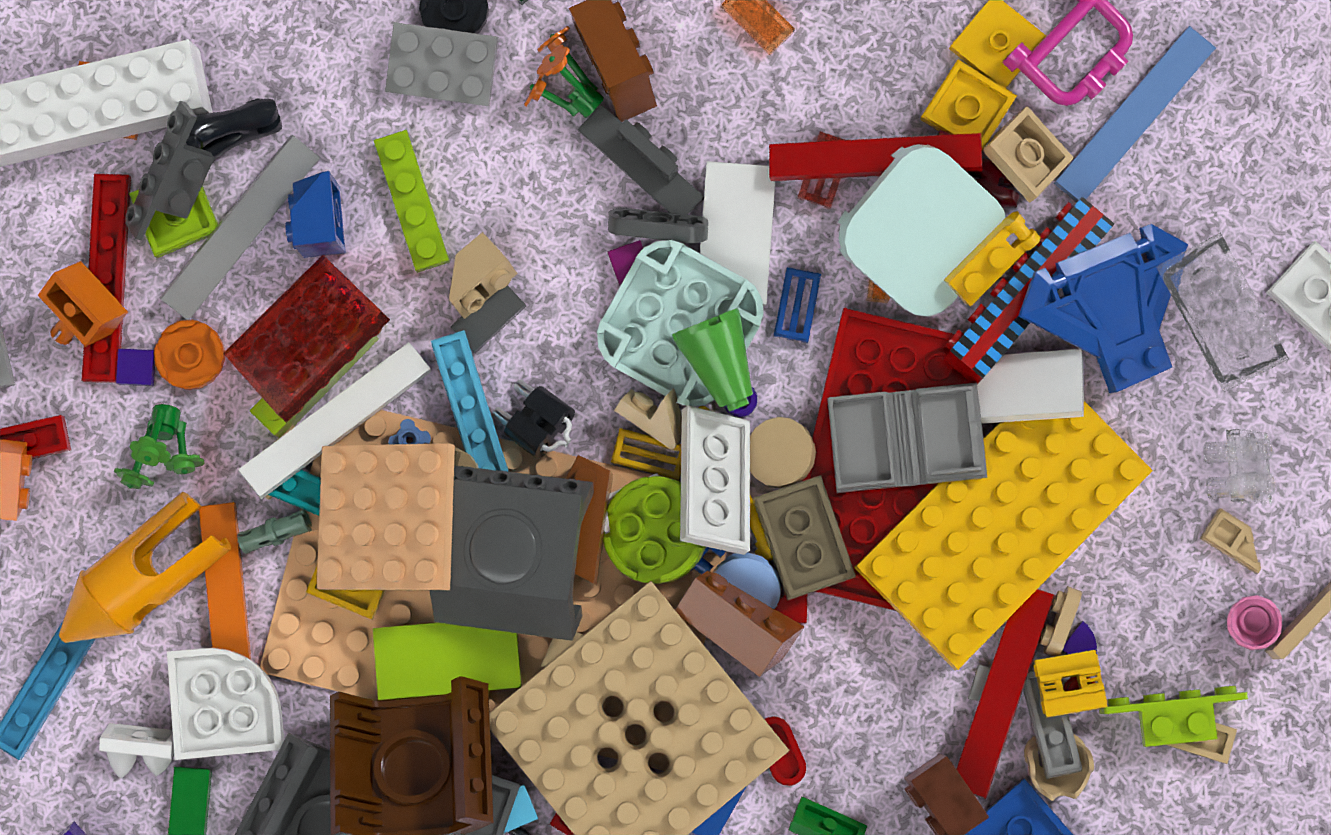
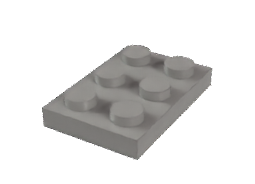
[385,22,499,106]

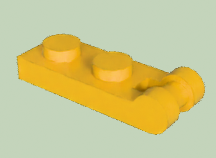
[944,211,1040,307]

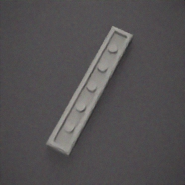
[159,135,320,320]

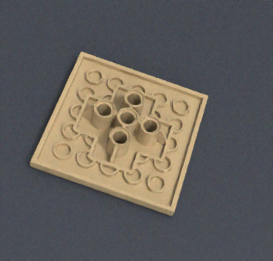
[489,581,790,835]

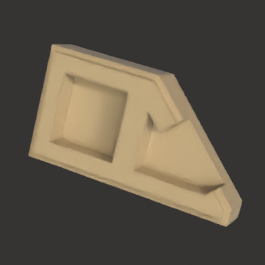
[1200,508,1261,574]

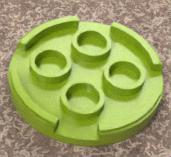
[603,476,706,584]

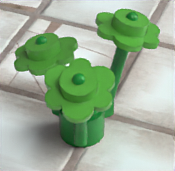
[114,404,205,489]

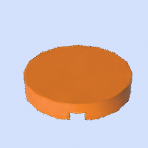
[154,319,225,390]

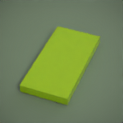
[373,622,522,700]

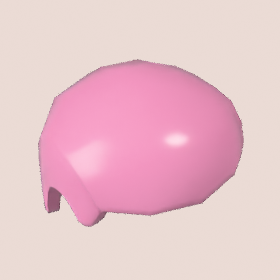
[1227,595,1282,650]

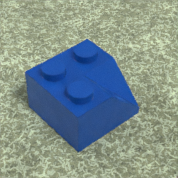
[285,171,346,258]

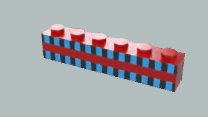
[943,197,1115,385]

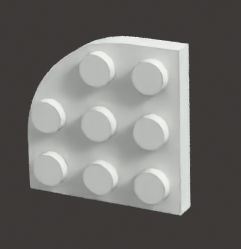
[167,648,284,760]

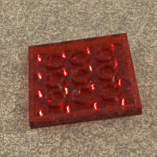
[223,255,390,423]

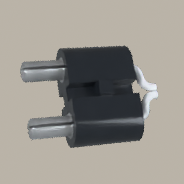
[492,379,575,459]

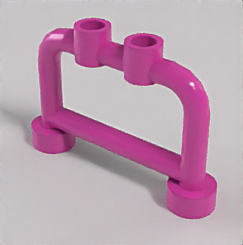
[1002,0,1133,106]

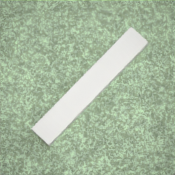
[238,342,431,499]

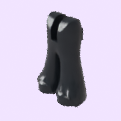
[186,98,282,164]

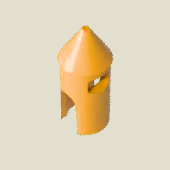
[59,492,231,643]

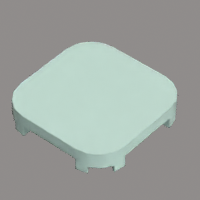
[838,144,1006,316]
[597,240,764,407]

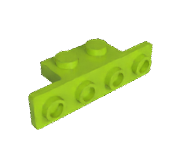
[1099,686,1248,747]

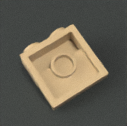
[982,106,1074,203]

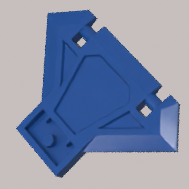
[1018,224,1188,393]

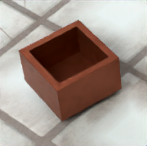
[904,754,989,835]

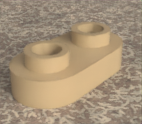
[1039,586,1082,657]

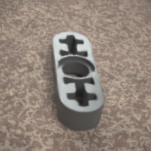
[608,208,708,243]

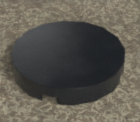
[419,0,489,34]

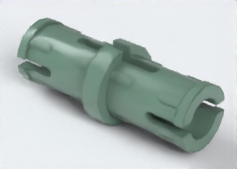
[237,510,312,554]

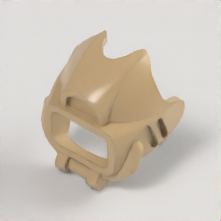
[1024,734,1094,801]

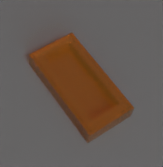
[721,0,795,55]

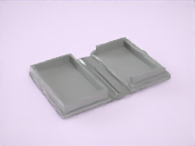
[828,383,987,493]

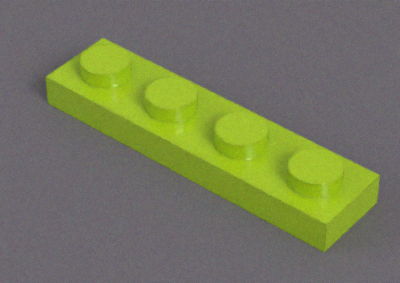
[373,130,450,273]

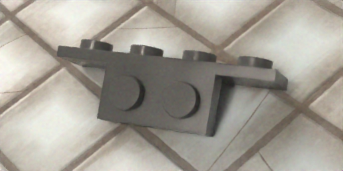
[125,101,214,241]
[578,104,704,215]

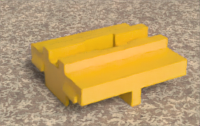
[1033,650,1108,718]

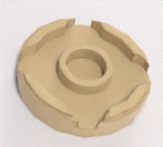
[750,417,816,488]

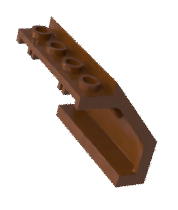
[330,676,494,835]

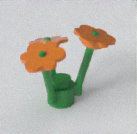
[524,26,604,118]

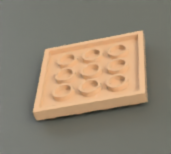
[317,443,455,590]

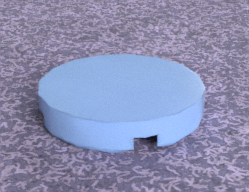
[713,552,782,609]

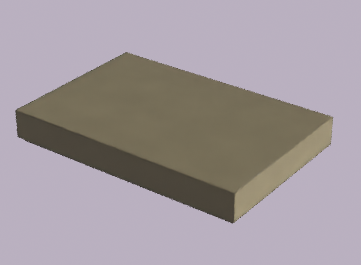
[752,476,856,600]

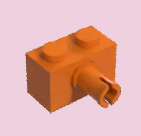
[38,261,128,347]

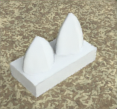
[99,723,174,779]

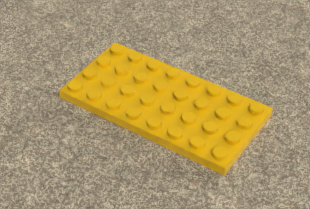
[854,401,1153,670]

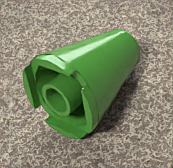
[672,308,753,412]

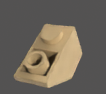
[449,232,518,319]

